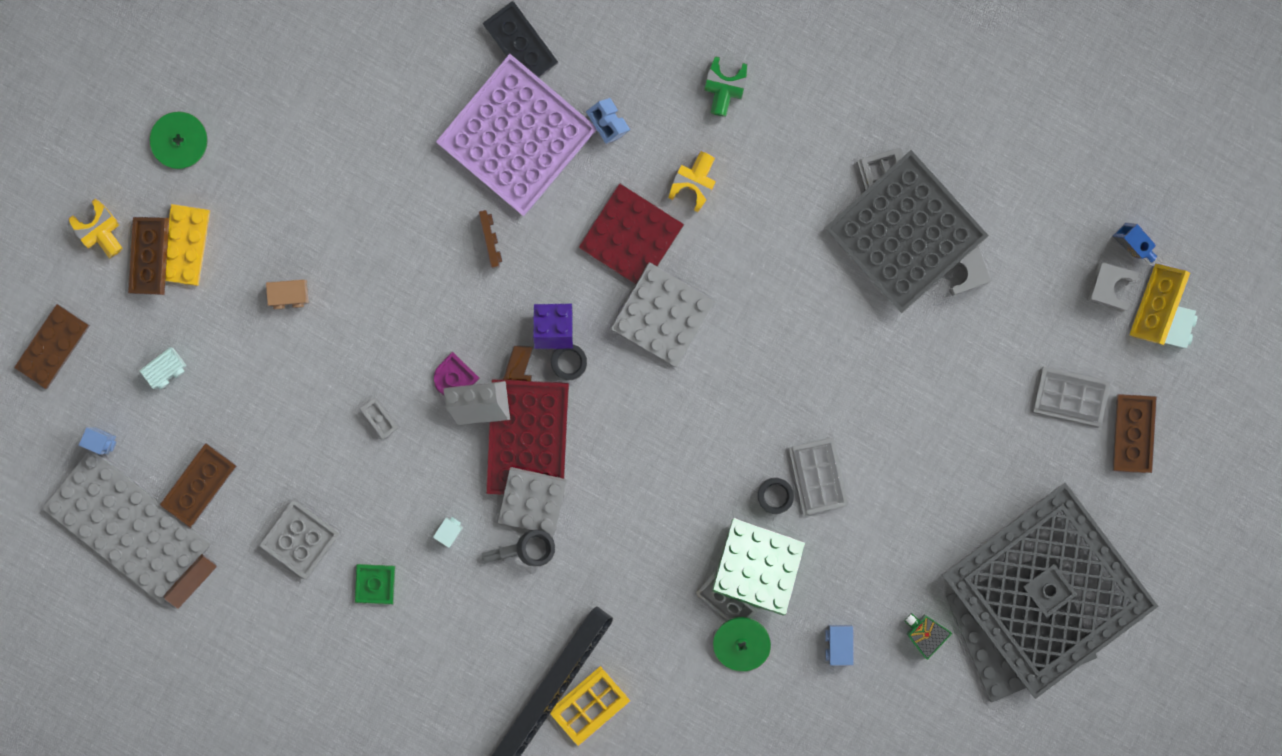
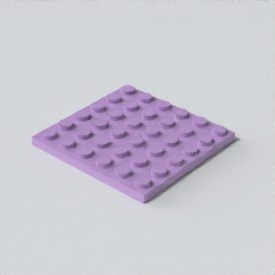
[436,54,597,216]

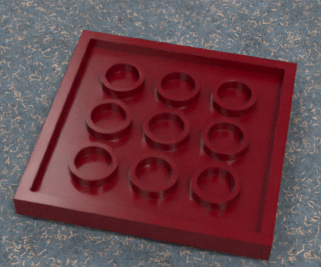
[579,183,684,284]

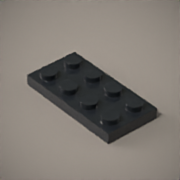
[482,1,559,78]

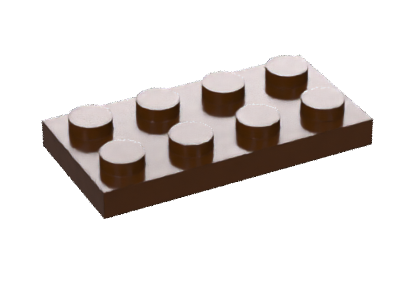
[128,217,169,295]
[14,304,90,389]
[1112,394,1157,473]
[160,443,237,528]

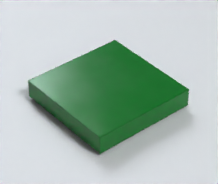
[355,564,395,604]

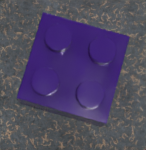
[533,303,573,349]

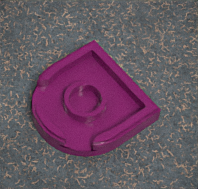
[434,352,480,395]

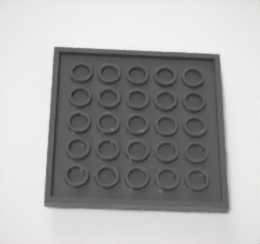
[825,150,989,313]
[946,551,1097,703]

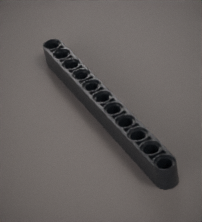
[492,606,613,756]

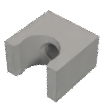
[950,246,991,296]
[1087,262,1139,311]

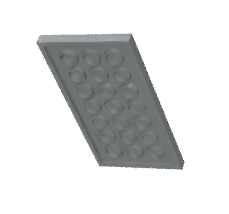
[43,450,211,604]

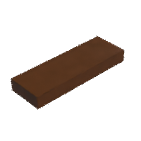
[163,554,217,609]

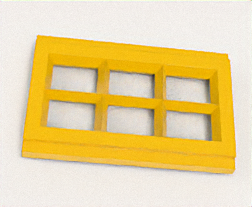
[550,666,631,746]

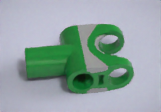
[704,56,748,117]

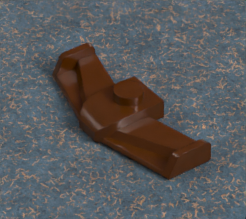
[502,345,533,381]

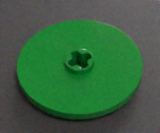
[150,111,208,169]
[713,617,771,671]

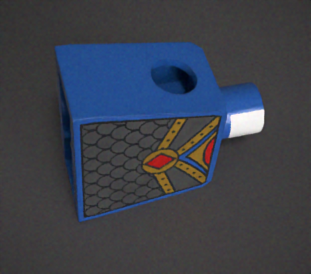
[1113,223,1157,264]

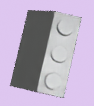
[444,381,510,425]
[695,567,760,621]

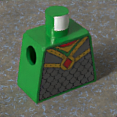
[904,613,952,660]

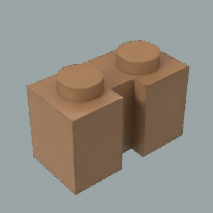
[266,279,309,310]

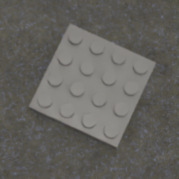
[610,262,715,367]

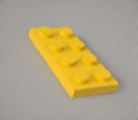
[165,204,210,286]
[1129,263,1190,345]

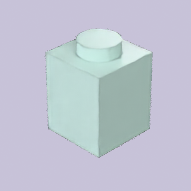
[433,517,463,548]

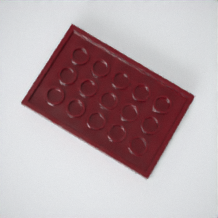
[486,379,569,496]

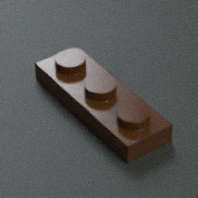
[479,210,503,269]

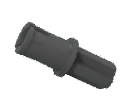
[482,544,518,563]

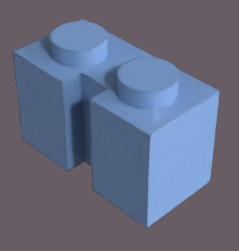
[586,98,630,144]
[79,427,116,454]
[825,625,853,665]

